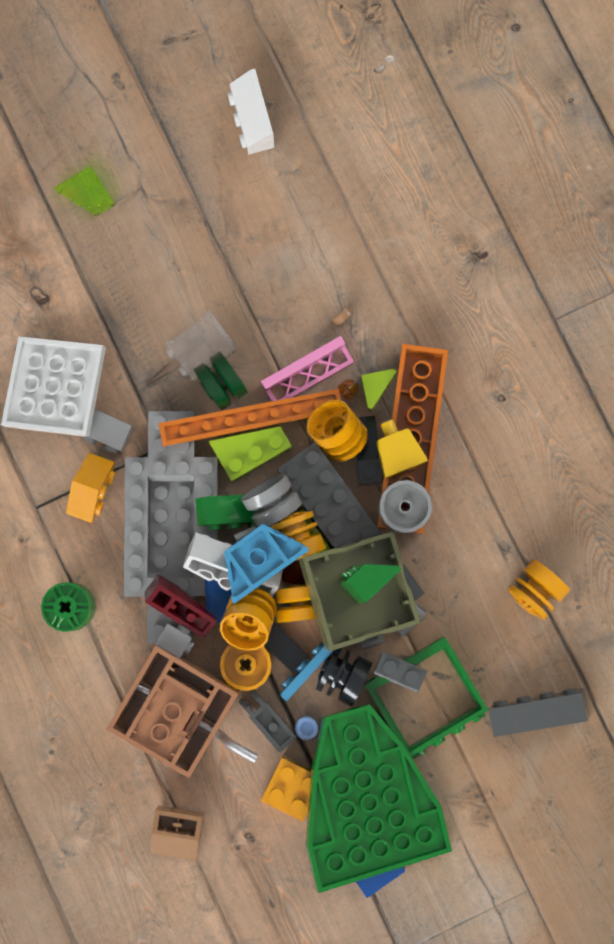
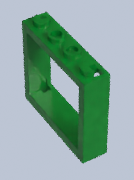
[364,636,488,759]

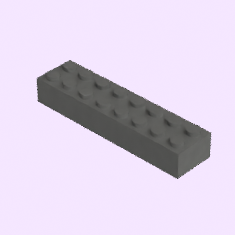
[277,442,425,601]

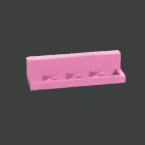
[261,336,354,401]

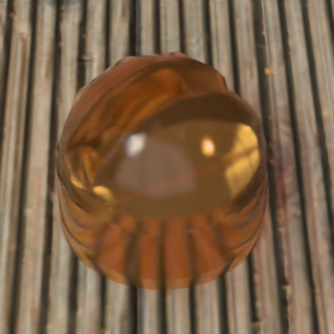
[338,379,358,399]

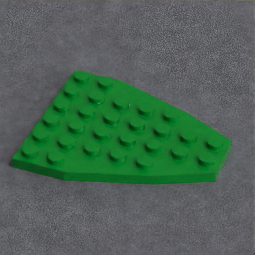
[306,704,452,893]

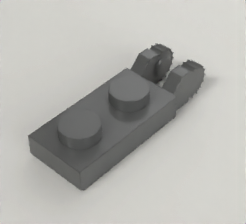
[239,689,297,753]

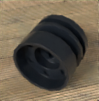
[316,648,372,707]

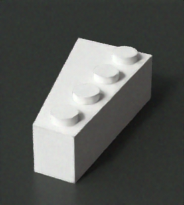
[183,533,283,597]

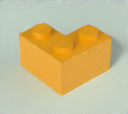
[66,453,116,523]

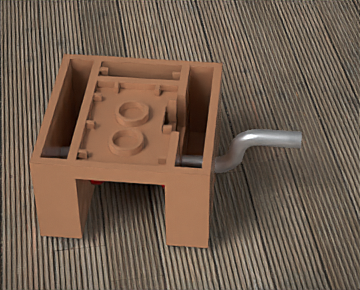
[106,645,258,778]

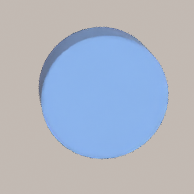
[295,716,318,740]

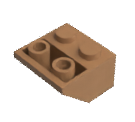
[150,805,204,860]

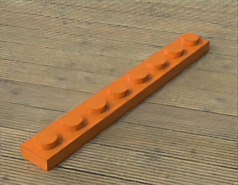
[158,389,341,447]

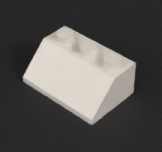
[227,69,274,155]

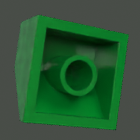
[339,564,401,604]

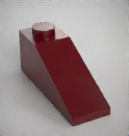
[145,574,217,639]

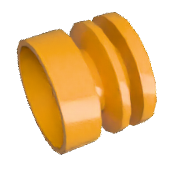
[307,399,368,462]
[270,511,326,561]
[507,559,571,621]
[220,588,277,651]

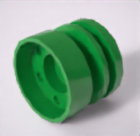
[41,582,96,632]

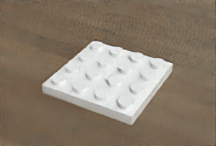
[1,336,106,437]

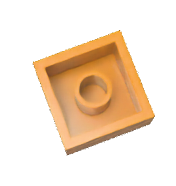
[261,755,311,822]

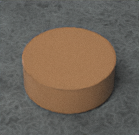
[332,306,354,326]

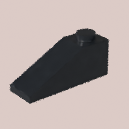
[356,416,383,486]

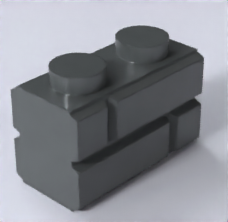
[373,651,427,693]

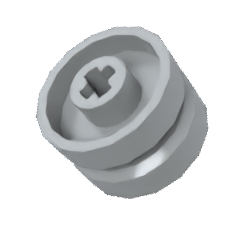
[241,474,302,528]
[378,480,432,534]

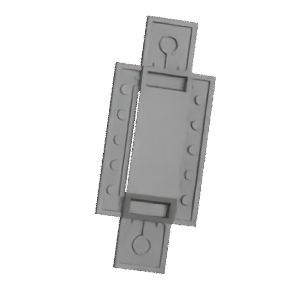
[124,411,218,643]

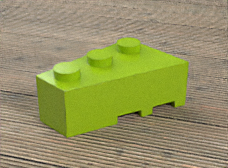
[209,427,292,483]

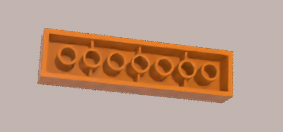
[376,344,448,535]

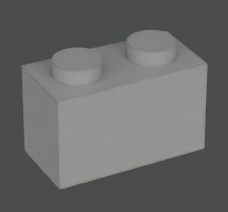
[82,409,134,454]

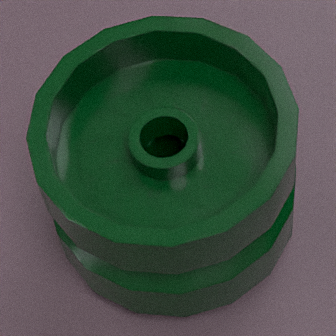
[193,351,248,411]

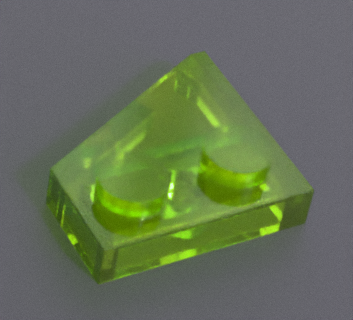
[54,165,115,217]

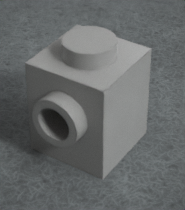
[155,622,195,658]

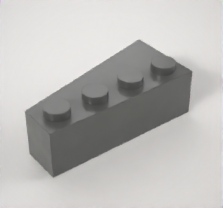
[488,687,590,737]

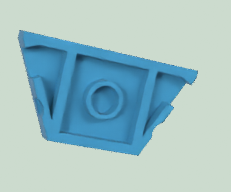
[224,524,310,604]

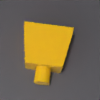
[377,419,428,479]

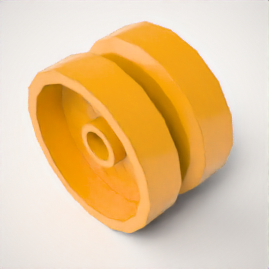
[274,584,316,623]
[220,645,272,691]

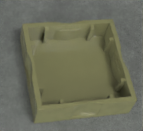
[299,531,421,651]

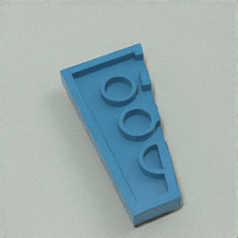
[280,642,332,701]

